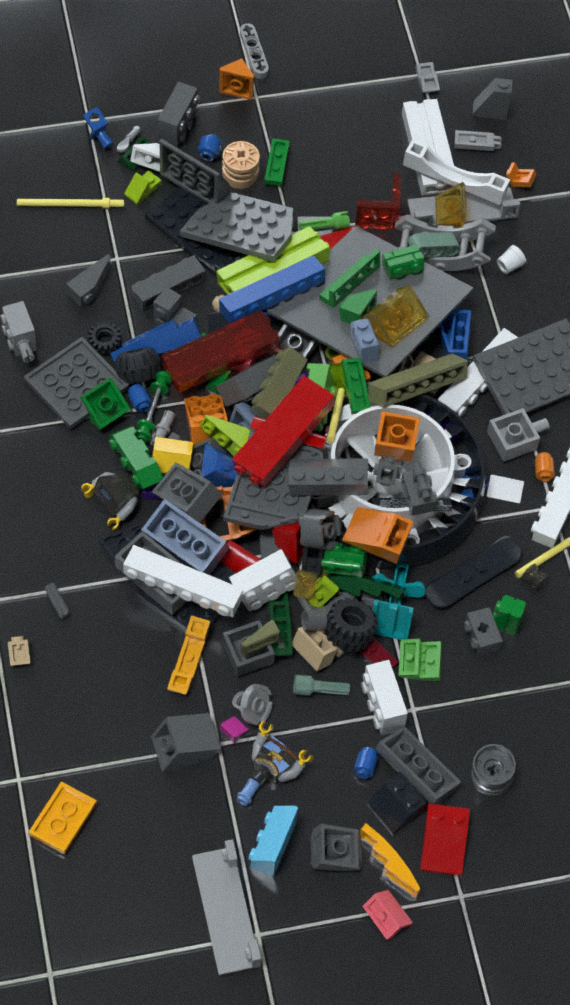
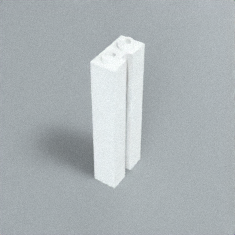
[402,99,457,196]

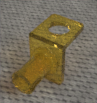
[293,569,318,599]

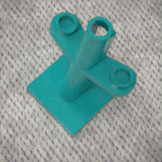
[372,564,426,640]

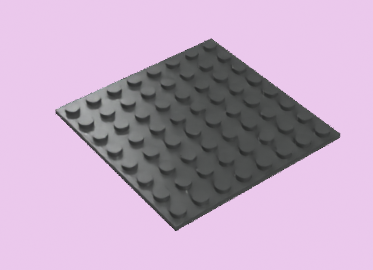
[267,226,473,377]

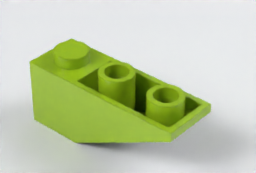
[200,415,250,457]

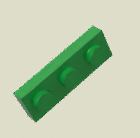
[264,138,290,186]
[341,358,371,414]

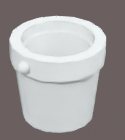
[497,245,526,274]

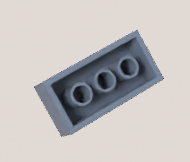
[141,499,230,575]

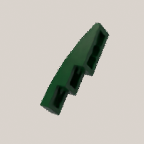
[326,575,407,598]
[268,591,292,656]

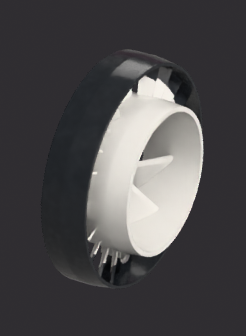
[308,389,485,569]

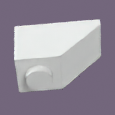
[130,143,160,171]

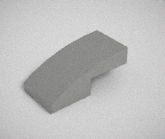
[415,62,440,93]

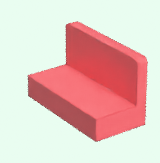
[362,890,413,940]

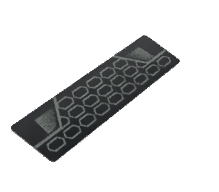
[372,498,452,511]

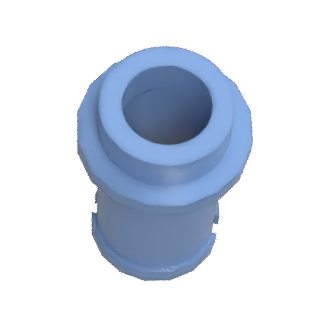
[236,779,260,806]

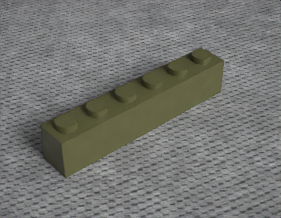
[368,353,468,408]

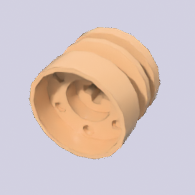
[222,141,260,189]

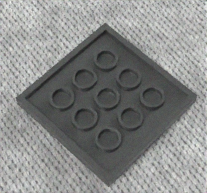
[24,337,129,429]

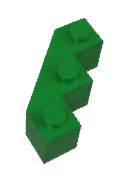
[108,426,163,489]

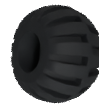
[115,347,161,384]

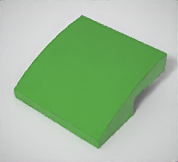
[398,639,442,681]

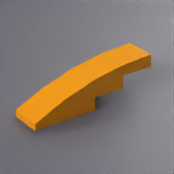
[360,823,420,898]

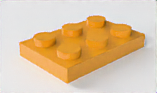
[28,782,97,855]

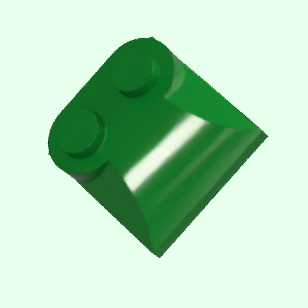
[80,377,130,430]

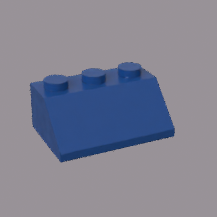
[201,444,237,488]

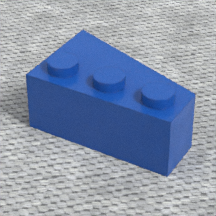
[437,310,471,360]

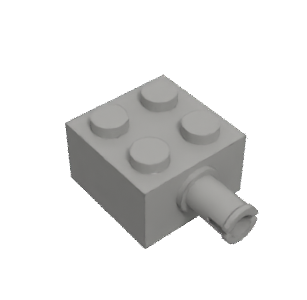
[0,301,37,362]
[487,408,550,462]

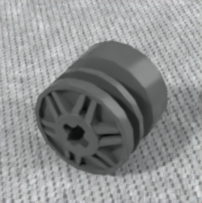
[471,744,516,796]

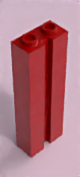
[232,376,335,488]

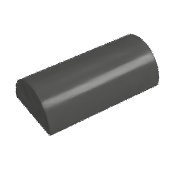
[375,726,461,805]

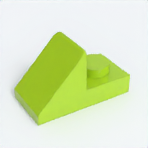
[124,170,162,205]
[304,575,339,607]

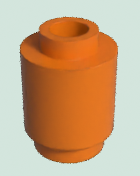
[534,452,555,482]

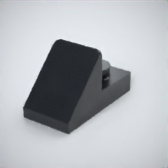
[300,546,323,582]

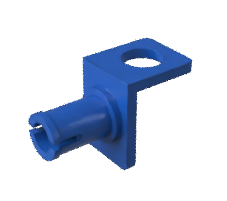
[83,107,113,149]

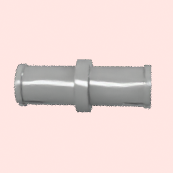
[150,410,176,446]

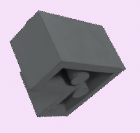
[154,287,197,326]

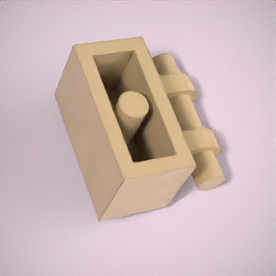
[292,627,344,671]

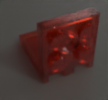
[355,173,401,229]

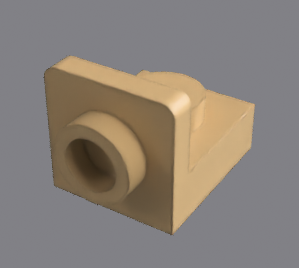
[8,636,30,666]

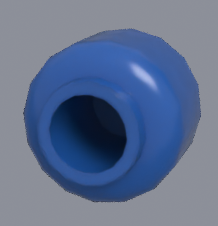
[197,134,222,161]

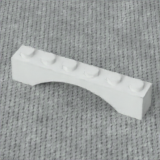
[403,139,510,205]

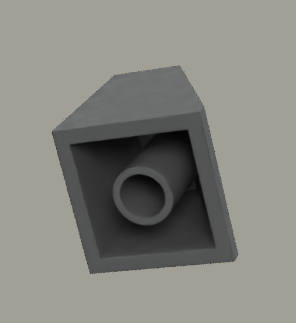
[151,713,221,772]

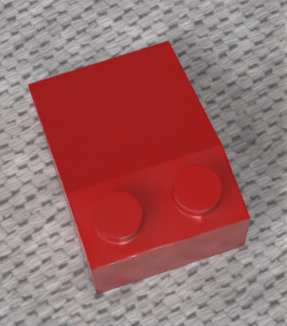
[420,804,470,876]

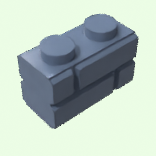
[351,318,379,363]

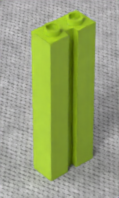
[216,226,331,295]

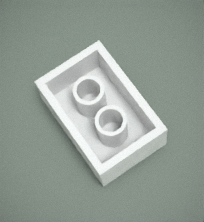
[229,549,301,612]
[361,660,408,736]

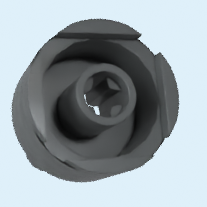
[299,509,341,550]

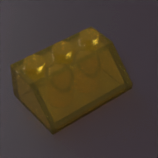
[361,285,429,347]

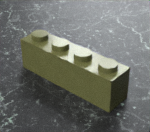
[250,347,308,419]

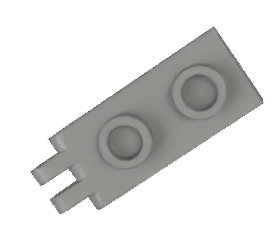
[454,130,502,151]

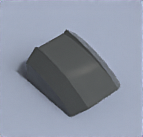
[268,323,319,359]
[310,824,363,871]

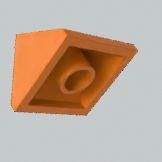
[219,59,254,100]

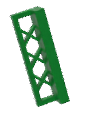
[319,249,380,308]

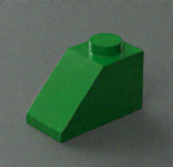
[339,289,377,324]

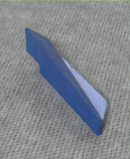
[110,317,202,362]

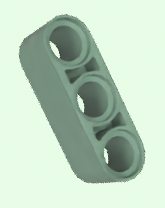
[407,232,461,258]

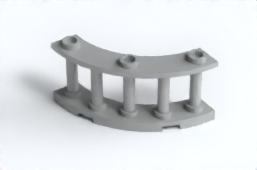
[395,215,496,272]

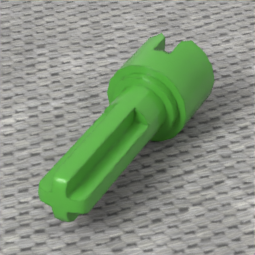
[299,211,350,231]

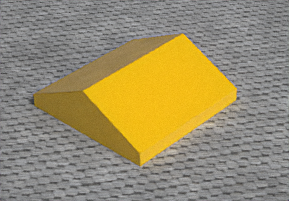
[152,437,193,475]

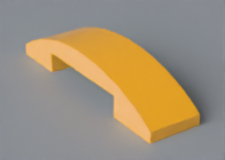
[167,616,210,695]

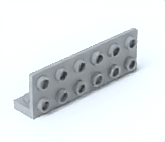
[407,187,520,227]
[192,839,261,976]

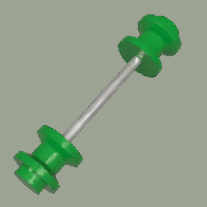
[136,371,172,443]

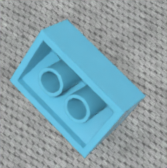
[248,806,298,877]

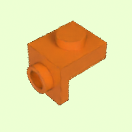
[506,162,536,187]

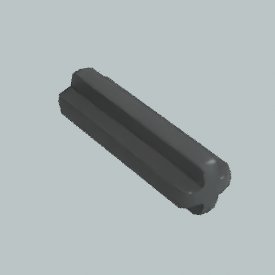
[45,583,70,619]

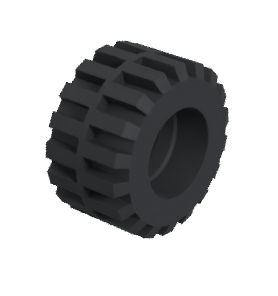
[324,598,378,652]

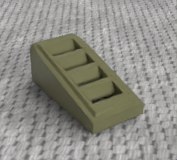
[241,620,279,655]

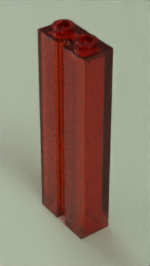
[161,310,280,393]

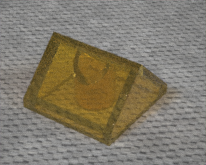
[435,182,466,227]

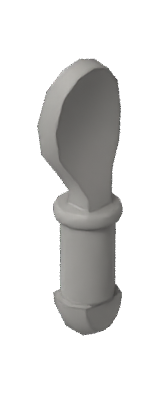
[117,126,141,152]

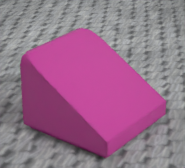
[220,716,249,743]

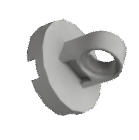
[232,684,272,725]

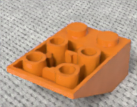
[184,394,228,445]
[342,507,414,564]

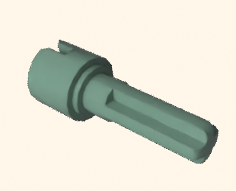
[293,675,350,696]

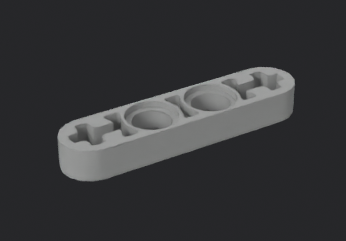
[240,23,269,79]

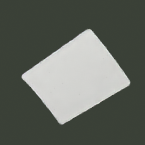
[487,475,524,503]

